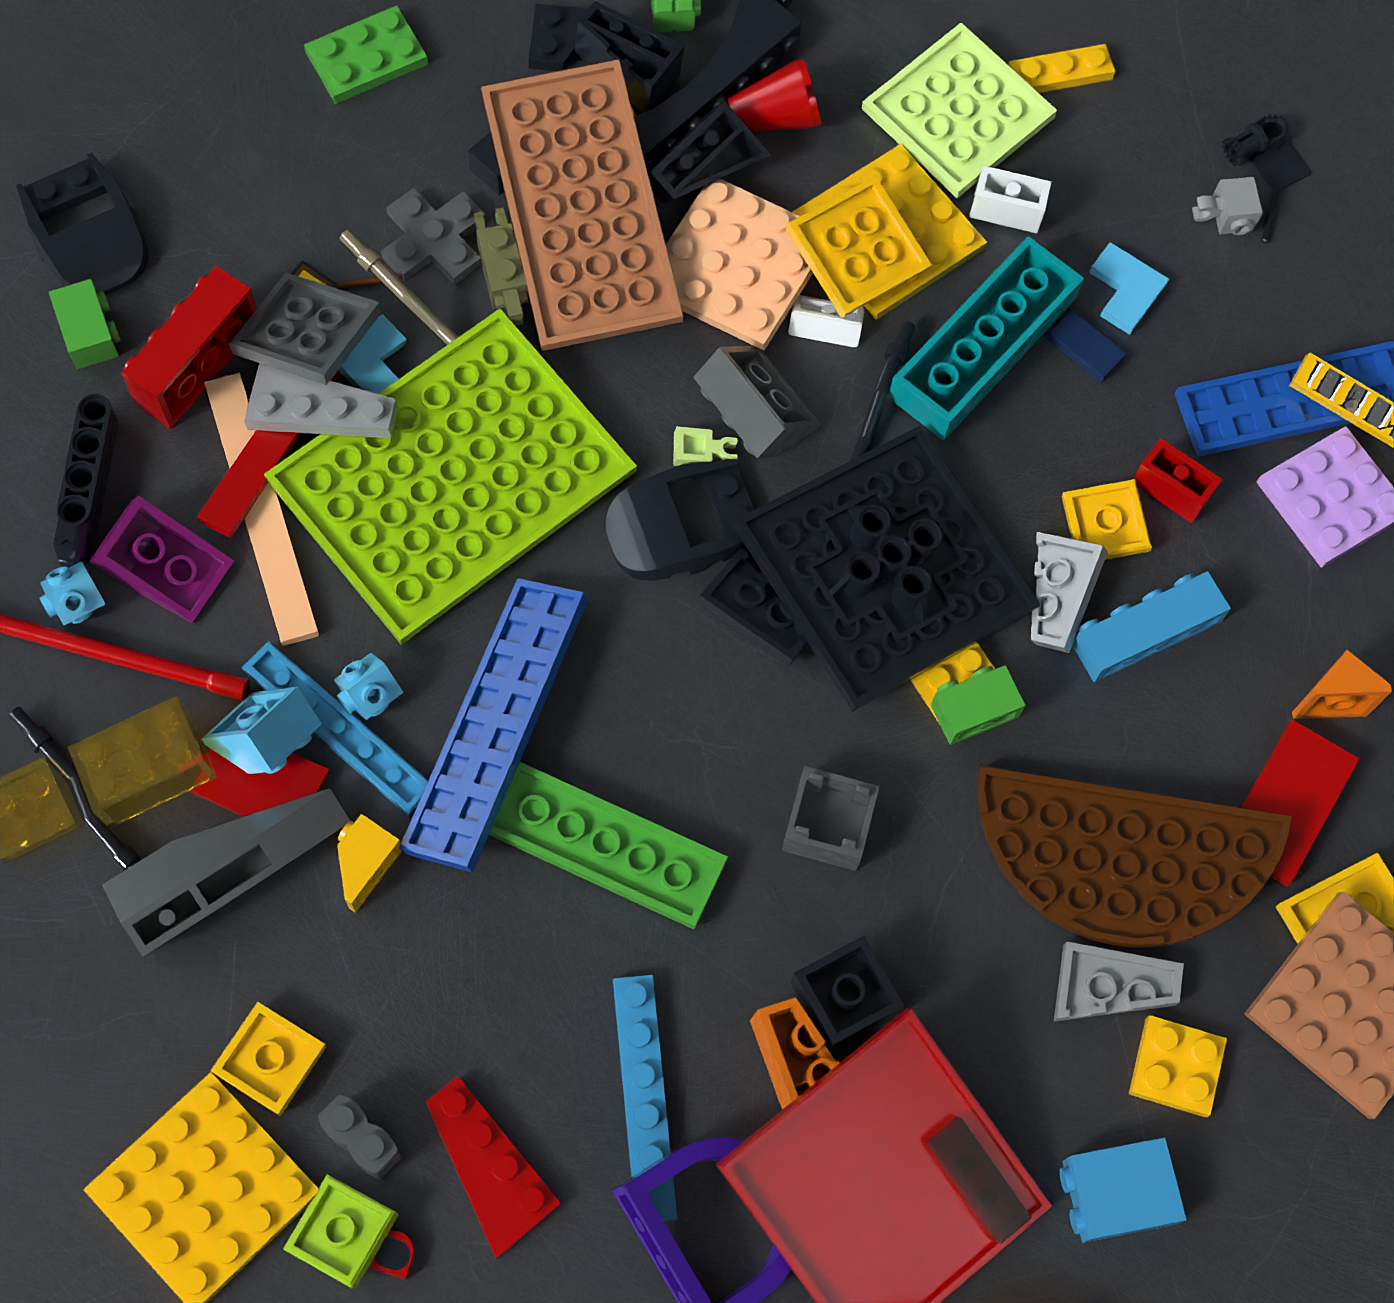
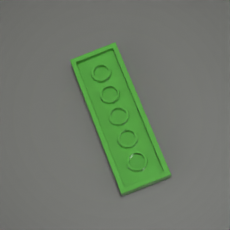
[489,762,728,930]

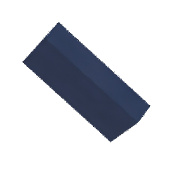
[1047,310,1126,383]

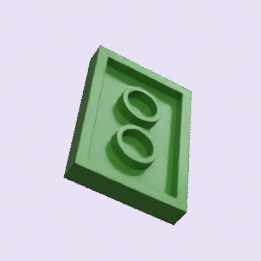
[304,5,428,104]

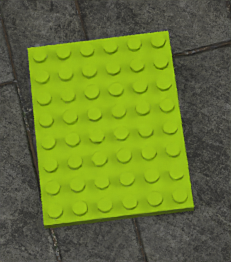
[264,309,637,645]

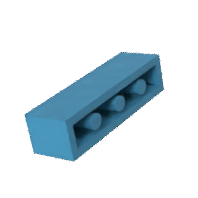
[1072,571,1231,683]

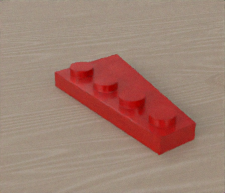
[426,1076,561,1259]

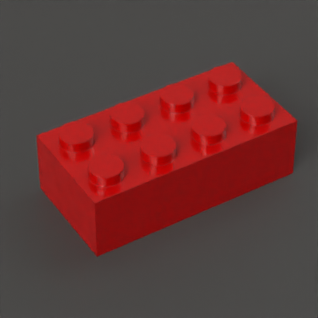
[121,266,257,430]

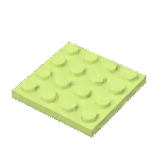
[862,23,1057,198]

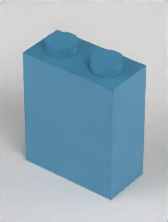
[1060,1138,1187,1243]

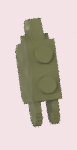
[474,207,528,325]

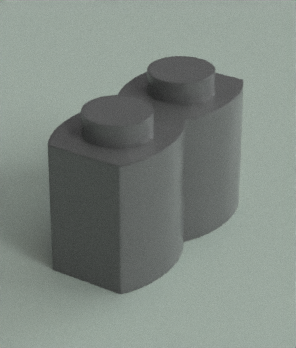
[318,1094,402,1180]

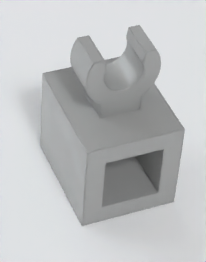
[1192,177,1263,235]

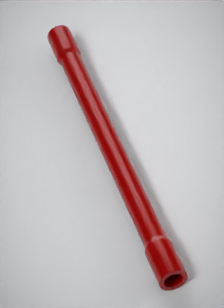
[0,613,250,701]

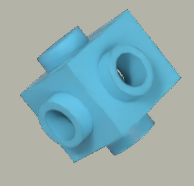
[39,561,105,626]
[334,653,404,720]

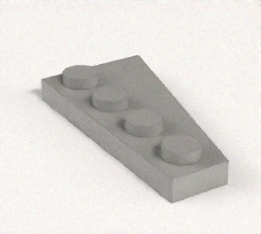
[244,363,398,438]

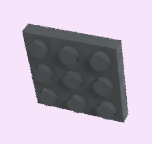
[229,273,381,385]

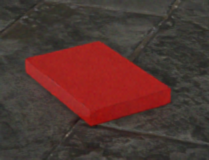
[188,749,330,817]

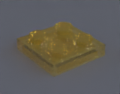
[0,757,78,863]

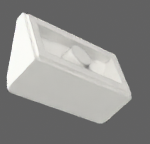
[788,295,865,347]

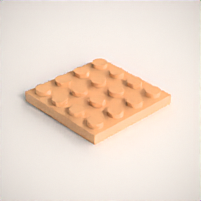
[665,175,813,351]

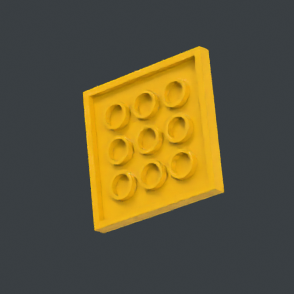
[792,144,987,320]
[83,1072,319,1303]

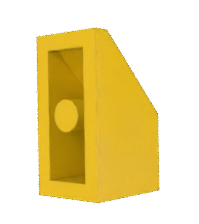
[337,814,402,913]

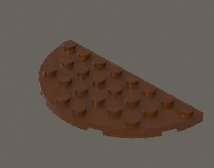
[977,766,1292,948]

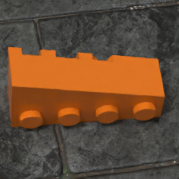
[750,997,839,1110]

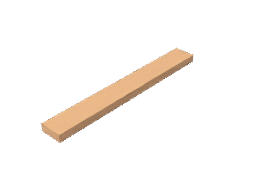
[204,373,319,647]

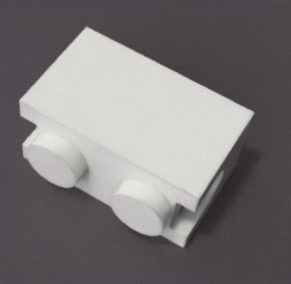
[969,165,1051,233]

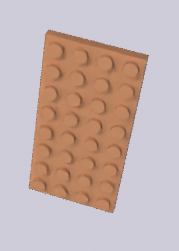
[481,60,683,351]

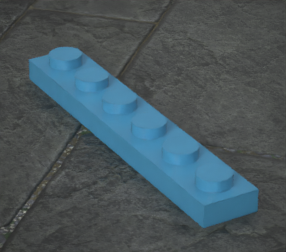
[613,975,677,1223]

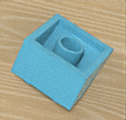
[201,687,322,774]

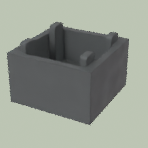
[781,766,880,871]

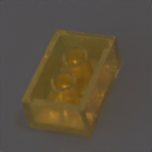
[68,696,217,828]

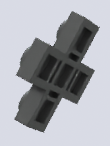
[381,188,486,285]

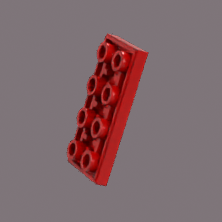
[1240,719,1359,887]

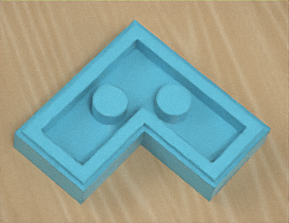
[1089,242,1169,335]
[338,314,407,394]

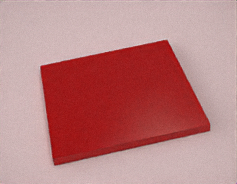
[715,1008,1052,1303]

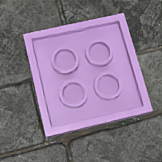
[1256,426,1394,568]

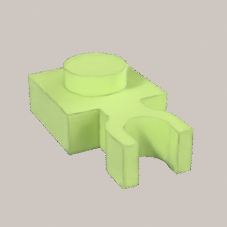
[674,426,737,466]

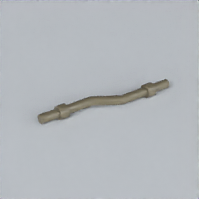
[339,229,459,345]

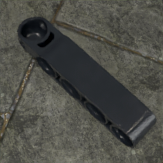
[53,394,118,568]

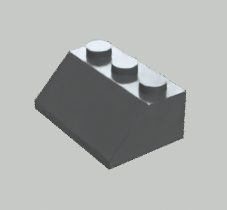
[693,346,821,459]

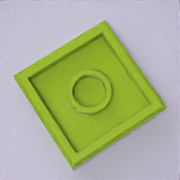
[283,1174,399,1291]

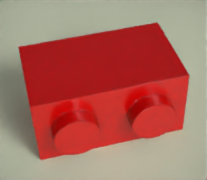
[1133,438,1222,524]

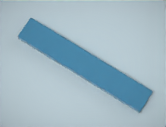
[242,641,429,818]

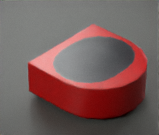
[369,1230,415,1280]

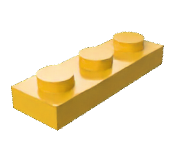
[1008,44,1115,93]

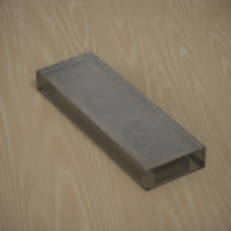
[926,1116,1032,1244]

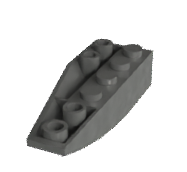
[102,788,350,957]

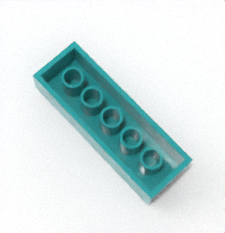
[888,236,1084,441]

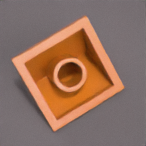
[1292,650,1392,719]

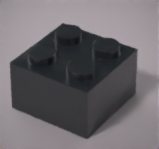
[790,936,904,1052]

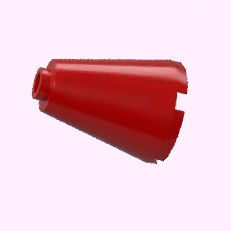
[728,59,821,132]

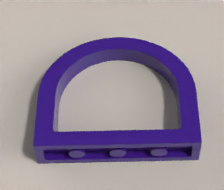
[612,1138,791,1303]

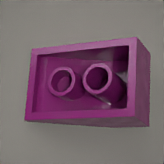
[89,496,234,623]

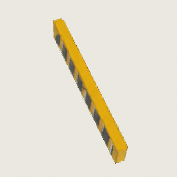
[1289,353,1394,448]

